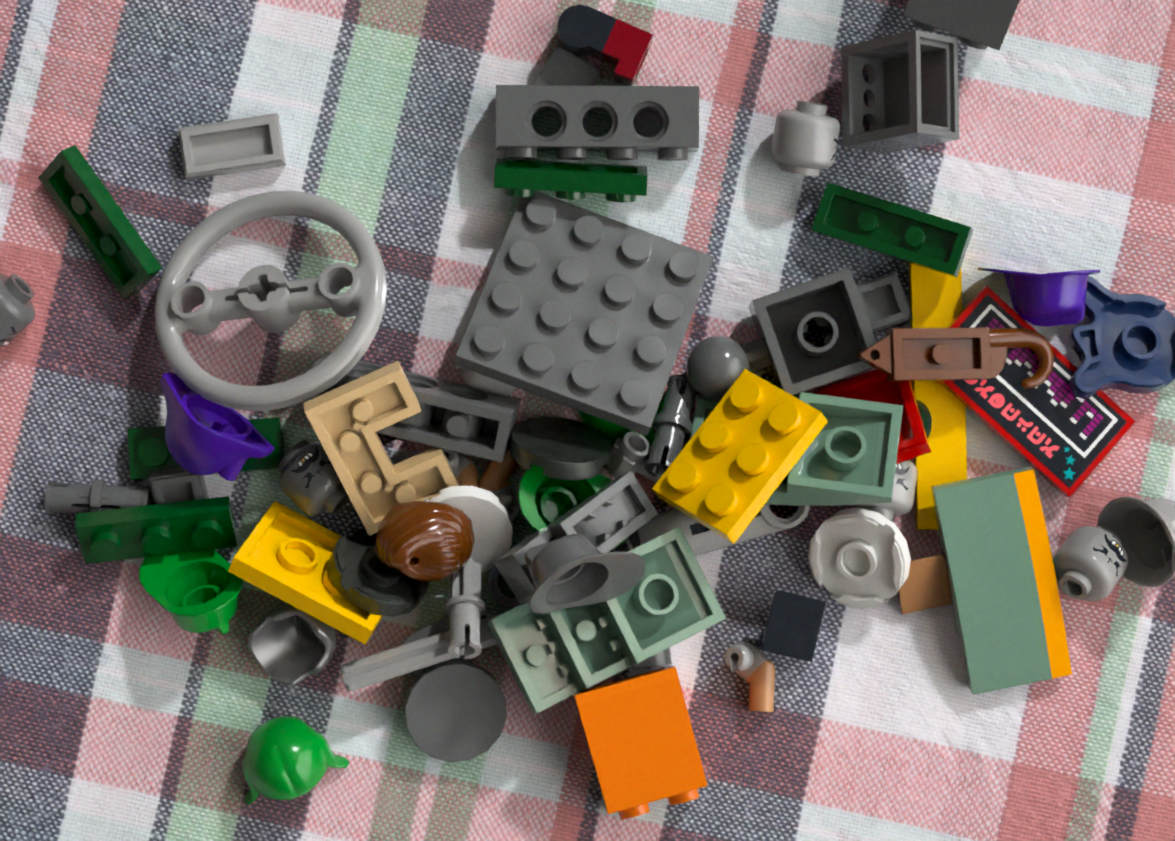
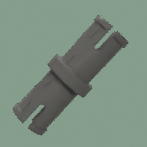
[645,375,697,477]
[45,480,152,514]

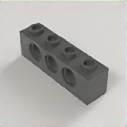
[495,85,699,161]
[303,352,521,462]

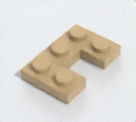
[303,361,460,536]

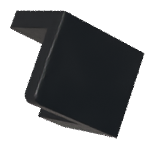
[759,591,826,662]

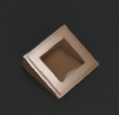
[897,554,952,614]

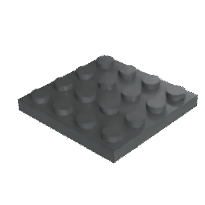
[454,191,714,436]

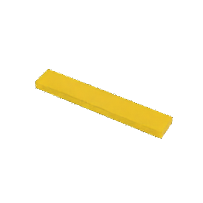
[908,262,967,530]

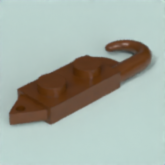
[857,327,1054,389]

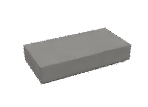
[178,113,286,180]

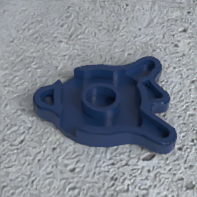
[1068,276,1175,399]

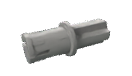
[445,558,486,659]

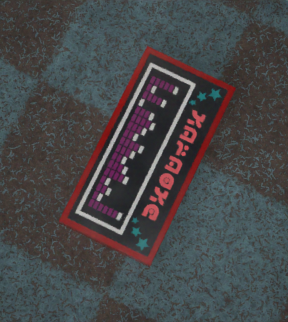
[938,286,1136,497]

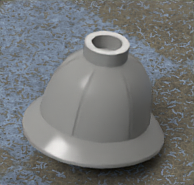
[1097,496,1175,587]

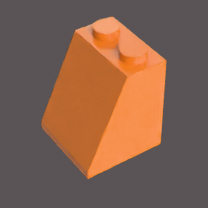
[574,665,708,820]

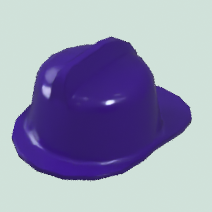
[977,267,1100,327]

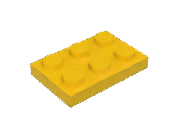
[652,369,828,544]
[228,501,383,645]

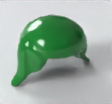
[242,716,349,805]

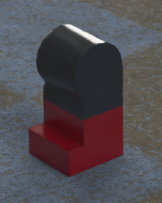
[557,5,653,86]

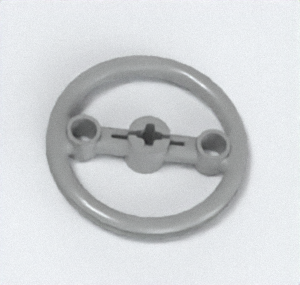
[154,191,387,411]

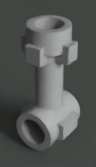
[607,432,665,483]

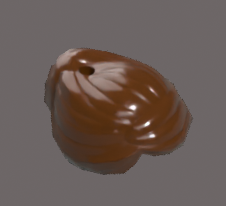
[374,501,475,582]

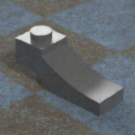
[494,471,658,605]

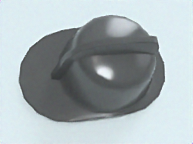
[525,534,646,614]

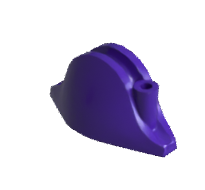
[160,372,275,481]

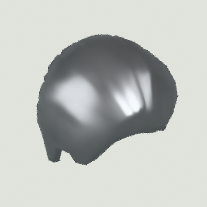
[248,603,336,686]

